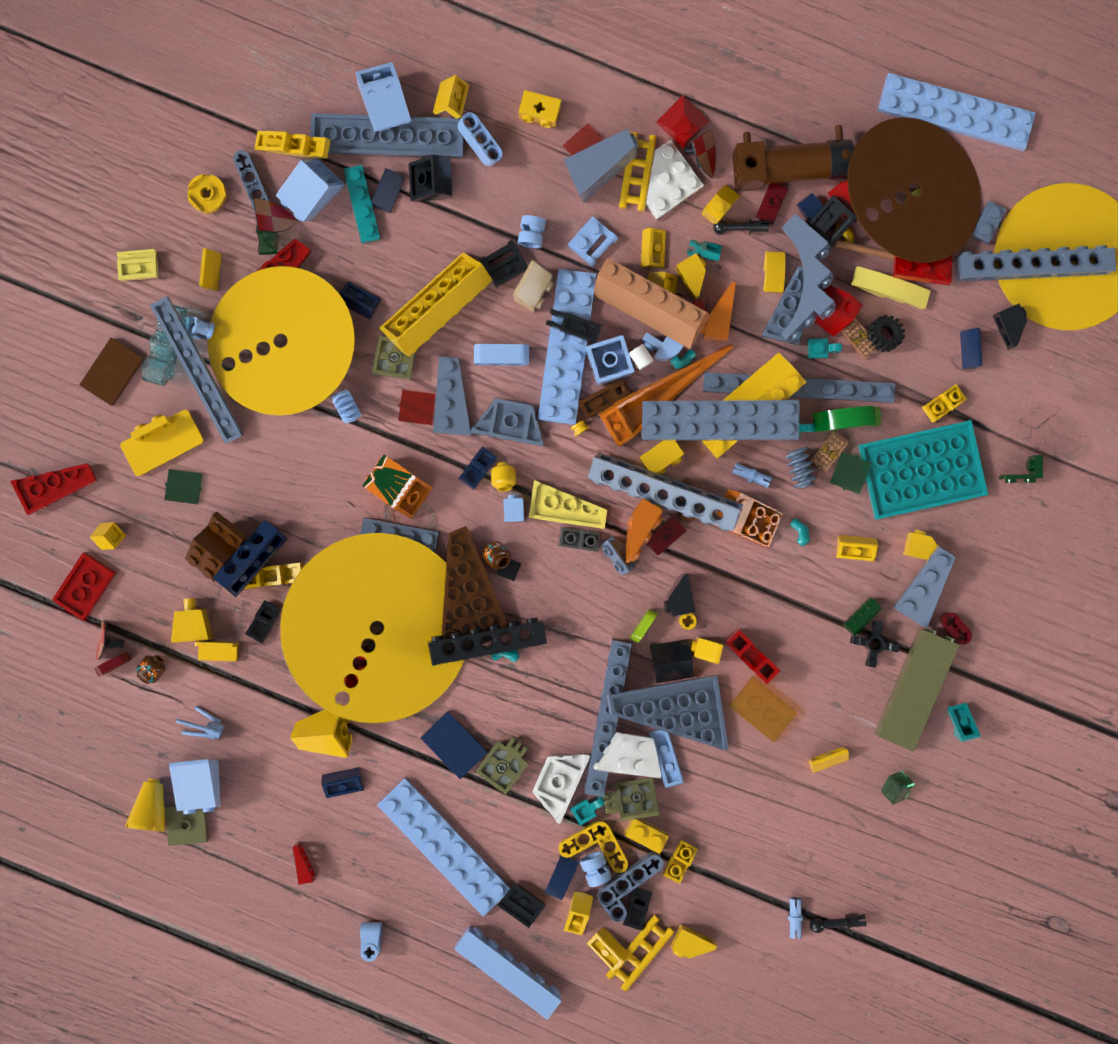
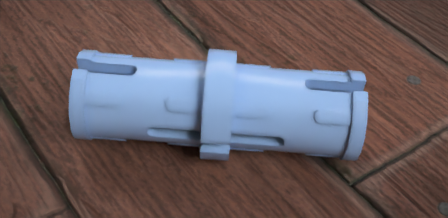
[732,462,772,488]
[788,897,803,939]

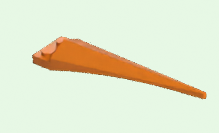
[598,344,734,447]

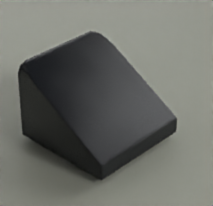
[496,559,522,581]

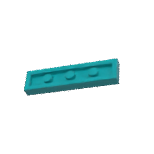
[343,165,381,244]

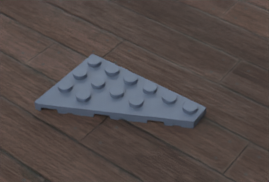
[607,675,729,750]

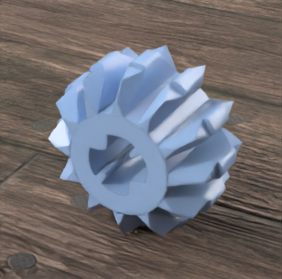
[332,390,361,424]

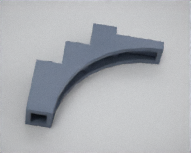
[781,214,836,344]

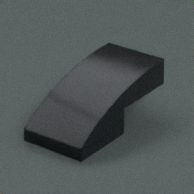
[245,600,281,644]
[622,888,652,931]

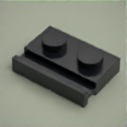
[498,881,545,928]

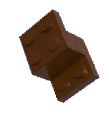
[185,511,247,583]

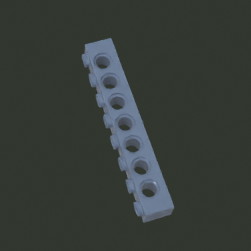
[955,245,1116,282]
[588,453,743,531]
[584,639,632,797]

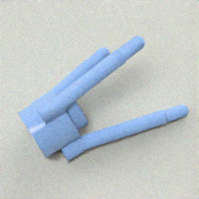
[176,706,224,740]

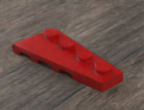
[252,238,312,273]
[10,463,98,515]

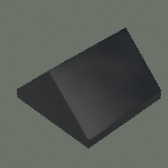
[650,639,694,683]

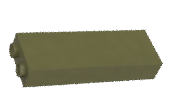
[874,627,959,752]

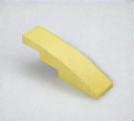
[851,266,931,309]

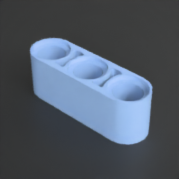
[457,113,502,166]
[474,344,529,366]

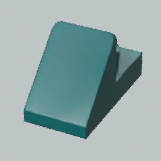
[947,703,981,742]

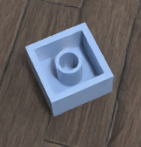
[586,335,634,386]

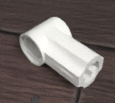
[629,344,654,370]

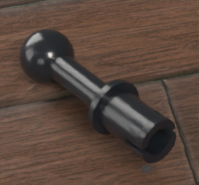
[713,219,769,235]
[810,913,867,933]

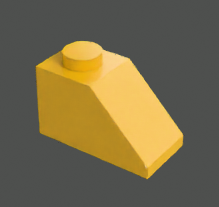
[702,184,740,224]
[675,254,706,301]
[903,530,937,560]
[690,637,723,664]
[564,891,593,935]
[670,924,717,959]

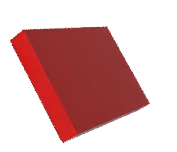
[51,552,117,621]

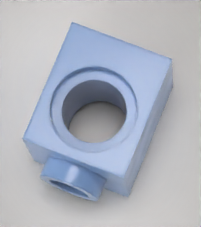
[503,495,524,522]

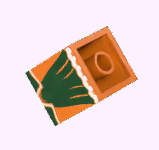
[362,455,433,519]

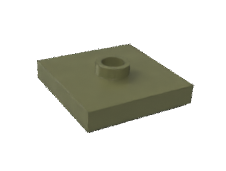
[165,805,208,846]

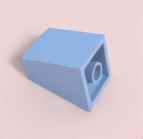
[276,158,345,222]
[169,759,221,814]

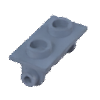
[601,536,635,576]

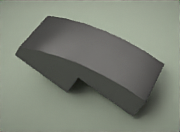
[558,527,601,552]

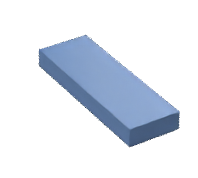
[648,729,684,788]

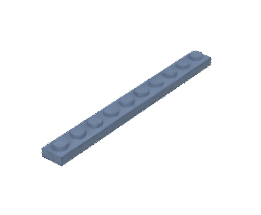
[703,372,895,403]

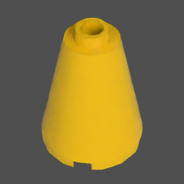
[125,778,165,832]

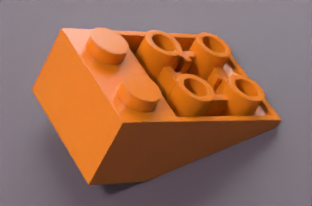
[713,489,783,548]
[625,498,663,564]

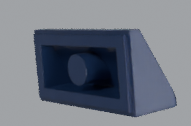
[371,168,405,213]
[339,281,381,319]
[960,328,983,369]
[321,767,364,798]

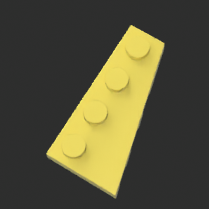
[529,480,607,529]

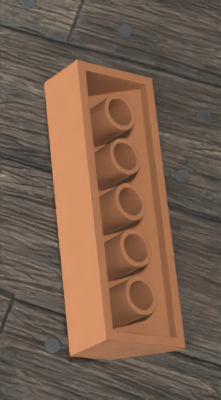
[594,258,710,350]

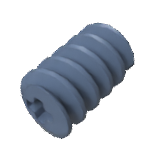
[785,446,818,489]

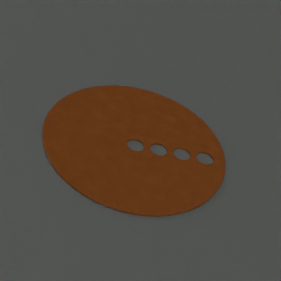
[848,117,981,263]

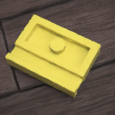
[117,249,159,281]

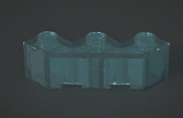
[142,305,189,387]

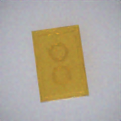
[728,676,798,742]

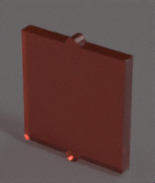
[563,123,603,156]
[398,390,436,425]

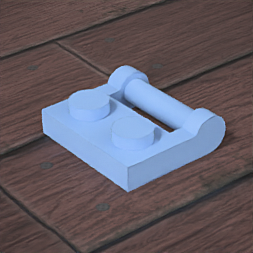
[568,216,618,267]

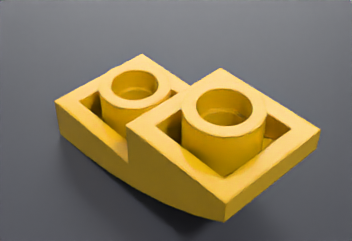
[763,251,785,293]
[921,384,967,423]
[662,840,698,884]

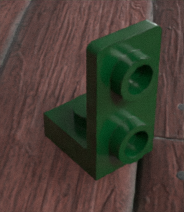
[999,455,1043,483]

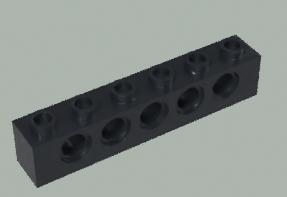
[427,617,547,666]

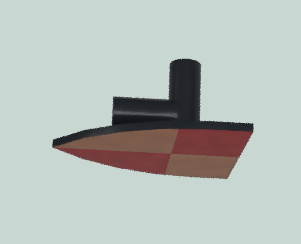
[684,129,716,178]
[253,198,298,233]
[96,620,125,660]

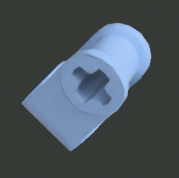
[187,316,215,339]
[360,922,382,962]

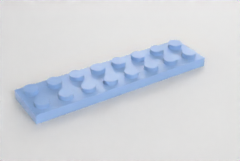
[877,73,1035,151]
[538,269,596,425]
[377,777,510,917]

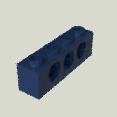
[213,520,287,597]

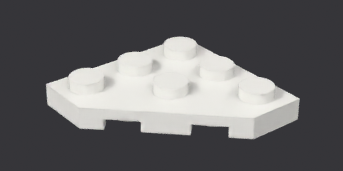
[646,139,704,220]

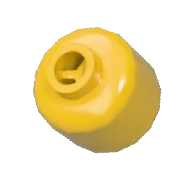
[491,462,516,492]

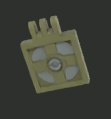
[372,336,416,381]
[475,736,529,795]
[603,777,659,821]

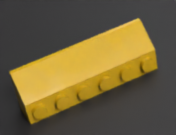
[379,252,493,357]
[701,352,807,458]

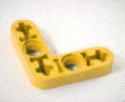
[559,820,628,873]

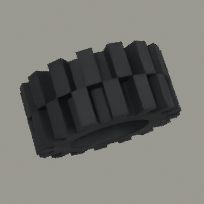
[867,315,905,353]

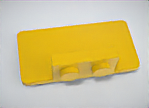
[120,409,204,476]

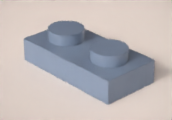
[971,201,1006,245]

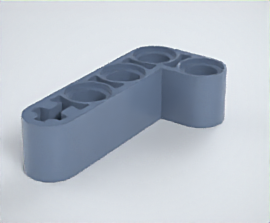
[598,851,663,922]

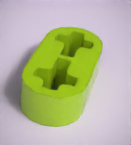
[630,608,658,644]

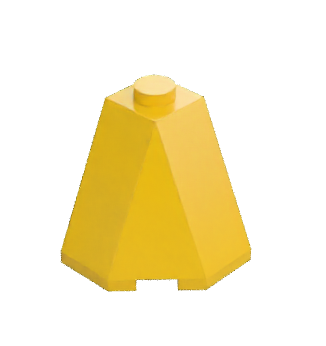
[291,703,352,758]

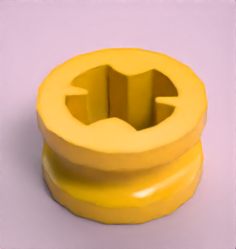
[570,419,590,436]
[679,613,697,630]

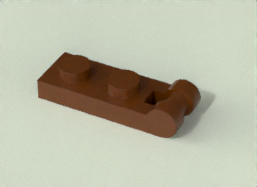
[578,377,633,419]

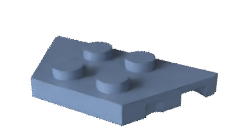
[471,398,544,447]

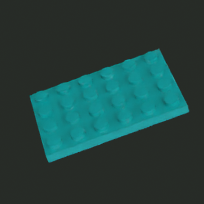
[858,420,988,520]

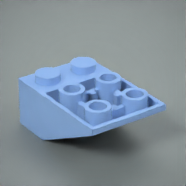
[355,62,411,132]

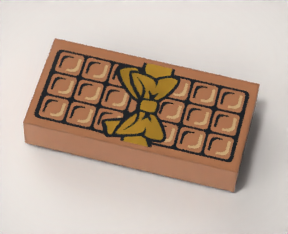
[840,318,877,359]
[810,431,849,473]

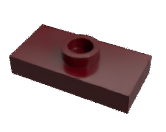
[755,183,788,225]
[646,517,686,556]

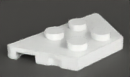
[593,732,662,778]
[532,754,590,824]

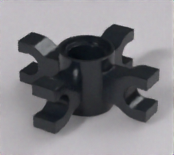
[850,620,900,668]

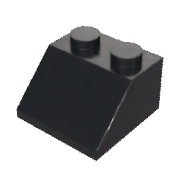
[408,154,453,202]
[663,573,695,617]

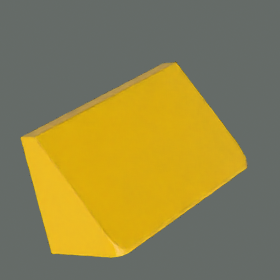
[641,227,666,269]
[199,248,222,291]
[836,535,878,562]
[808,746,849,773]
[587,927,630,972]

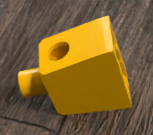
[171,598,213,643]

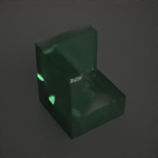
[256,225,279,255]
[881,771,915,805]

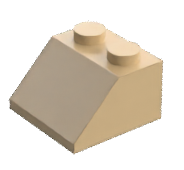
[513,261,554,312]

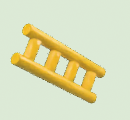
[619,132,657,212]
[606,915,675,992]

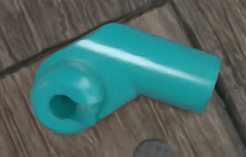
[670,349,697,369]
[789,518,811,546]
[491,650,520,662]

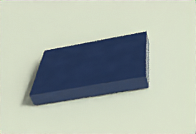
[420,711,488,779]

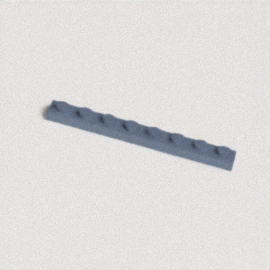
[150,296,244,444]

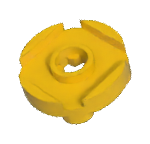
[187,174,228,214]

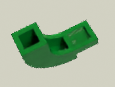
[812,406,881,432]

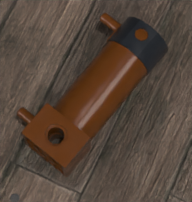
[732,125,854,192]

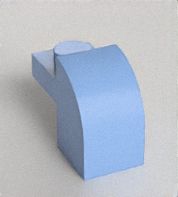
[641,332,683,361]

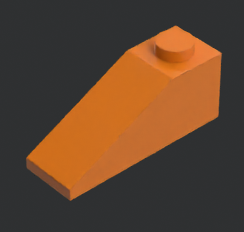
[701,282,736,342]

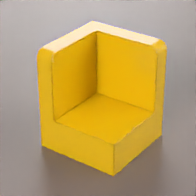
[89,522,126,550]

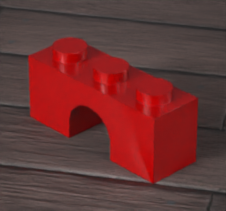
[723,628,780,684]

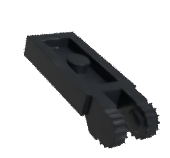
[545,309,602,344]

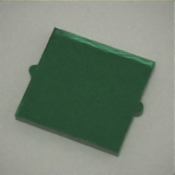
[830,452,872,494]
[164,469,203,505]

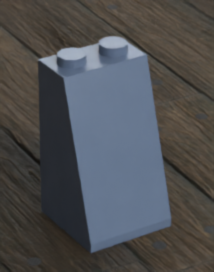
[564,129,639,203]

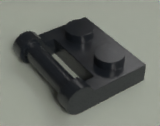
[808,195,858,248]
[479,240,528,288]

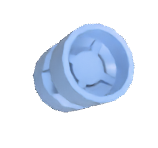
[517,215,546,248]
[579,851,612,887]

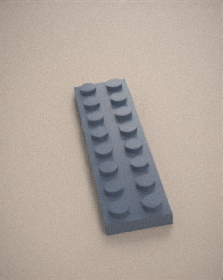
[310,113,464,159]
[642,400,799,441]

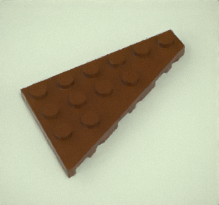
[441,526,510,653]

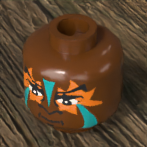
[482,541,511,570]
[136,655,166,684]

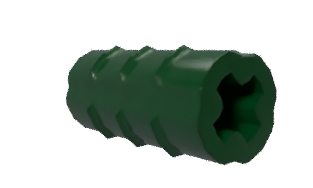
[843,597,882,636]

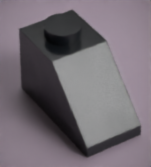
[992,303,1027,350]

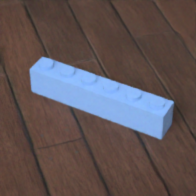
[454,926,561,1020]

